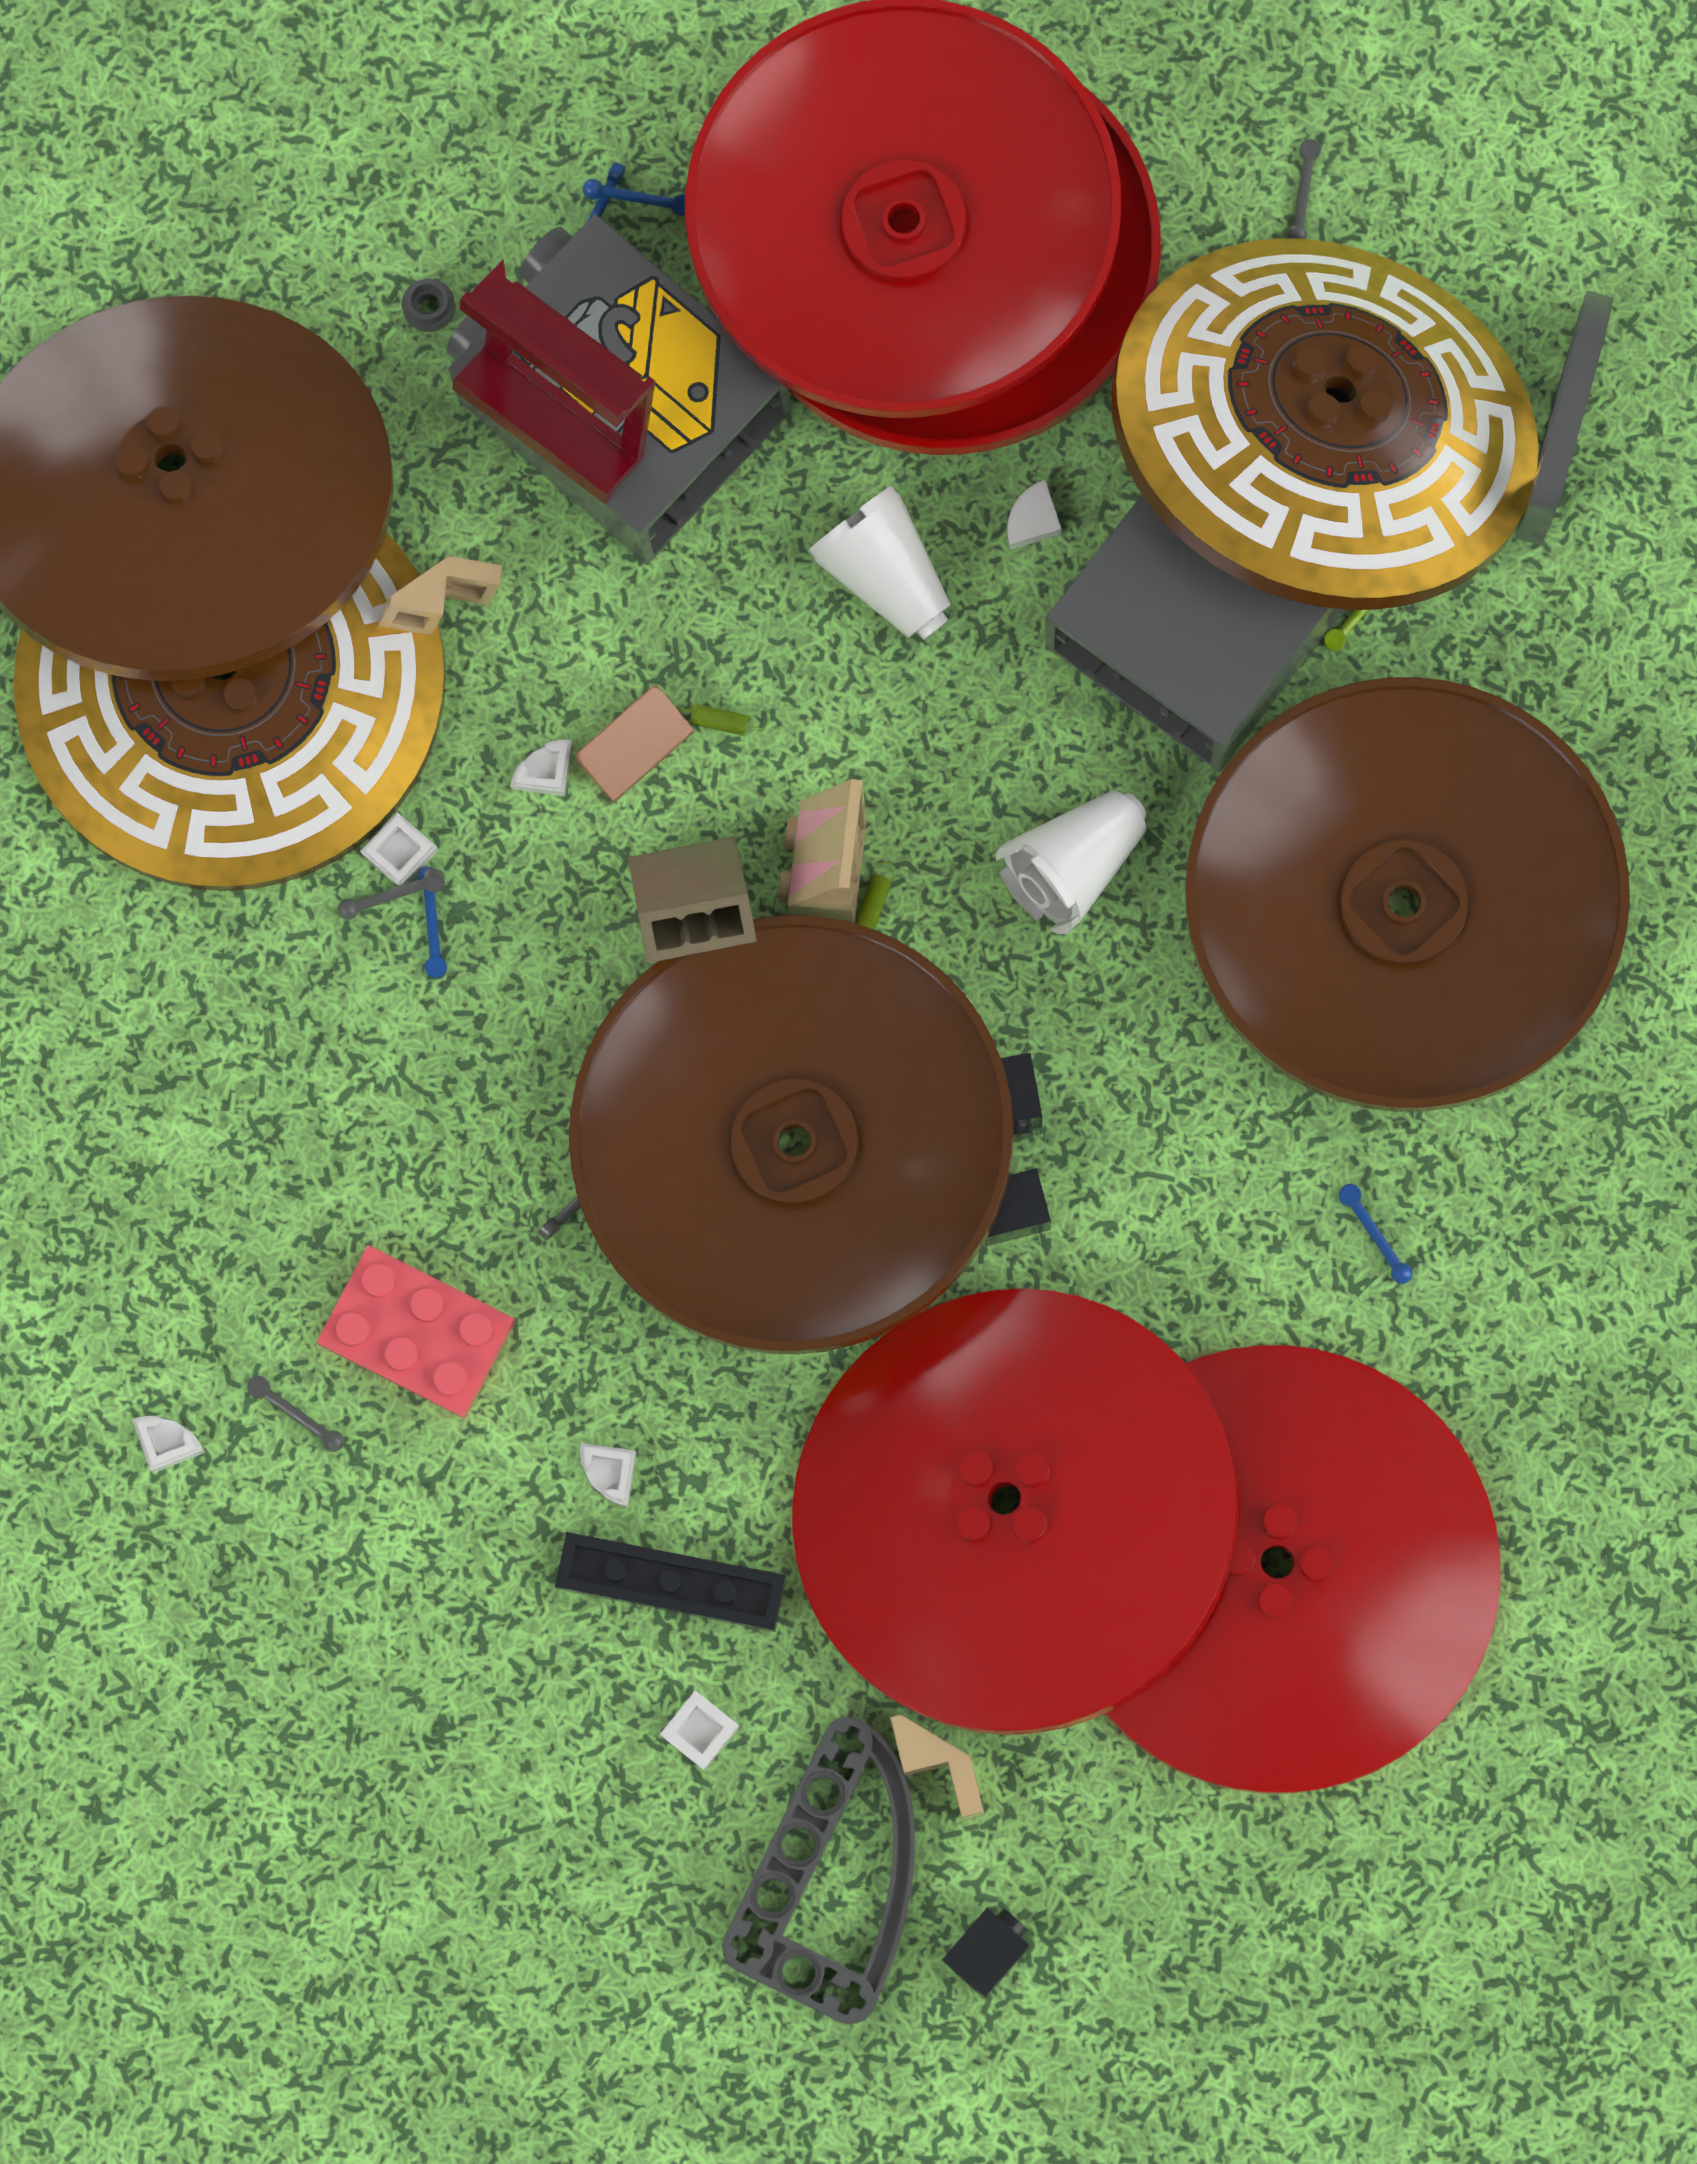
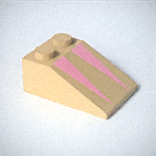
[779,779,867,923]

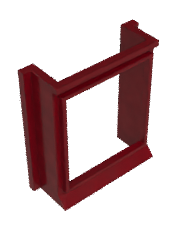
[452,259,656,504]

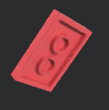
[316,1245,516,1419]

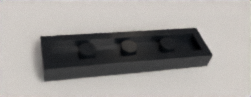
[555,1532,787,1632]

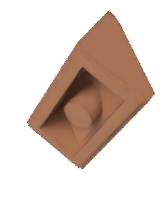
[575,685,694,803]

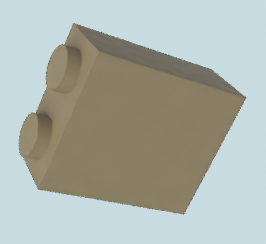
[628,836,757,963]

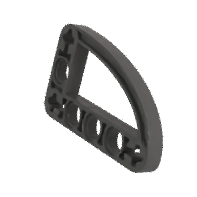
[1515,290,1613,545]
[722,1717,915,2025]

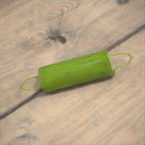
[677,703,764,736]
[855,861,895,930]

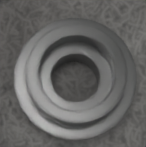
[402,279,455,332]

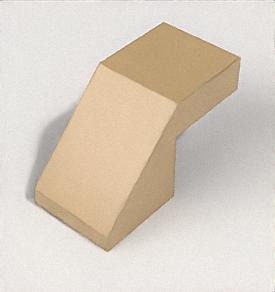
[378,556,502,635]
[890,1715,984,1821]

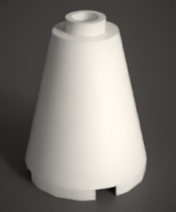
[808,485,951,640]
[995,790,1147,934]

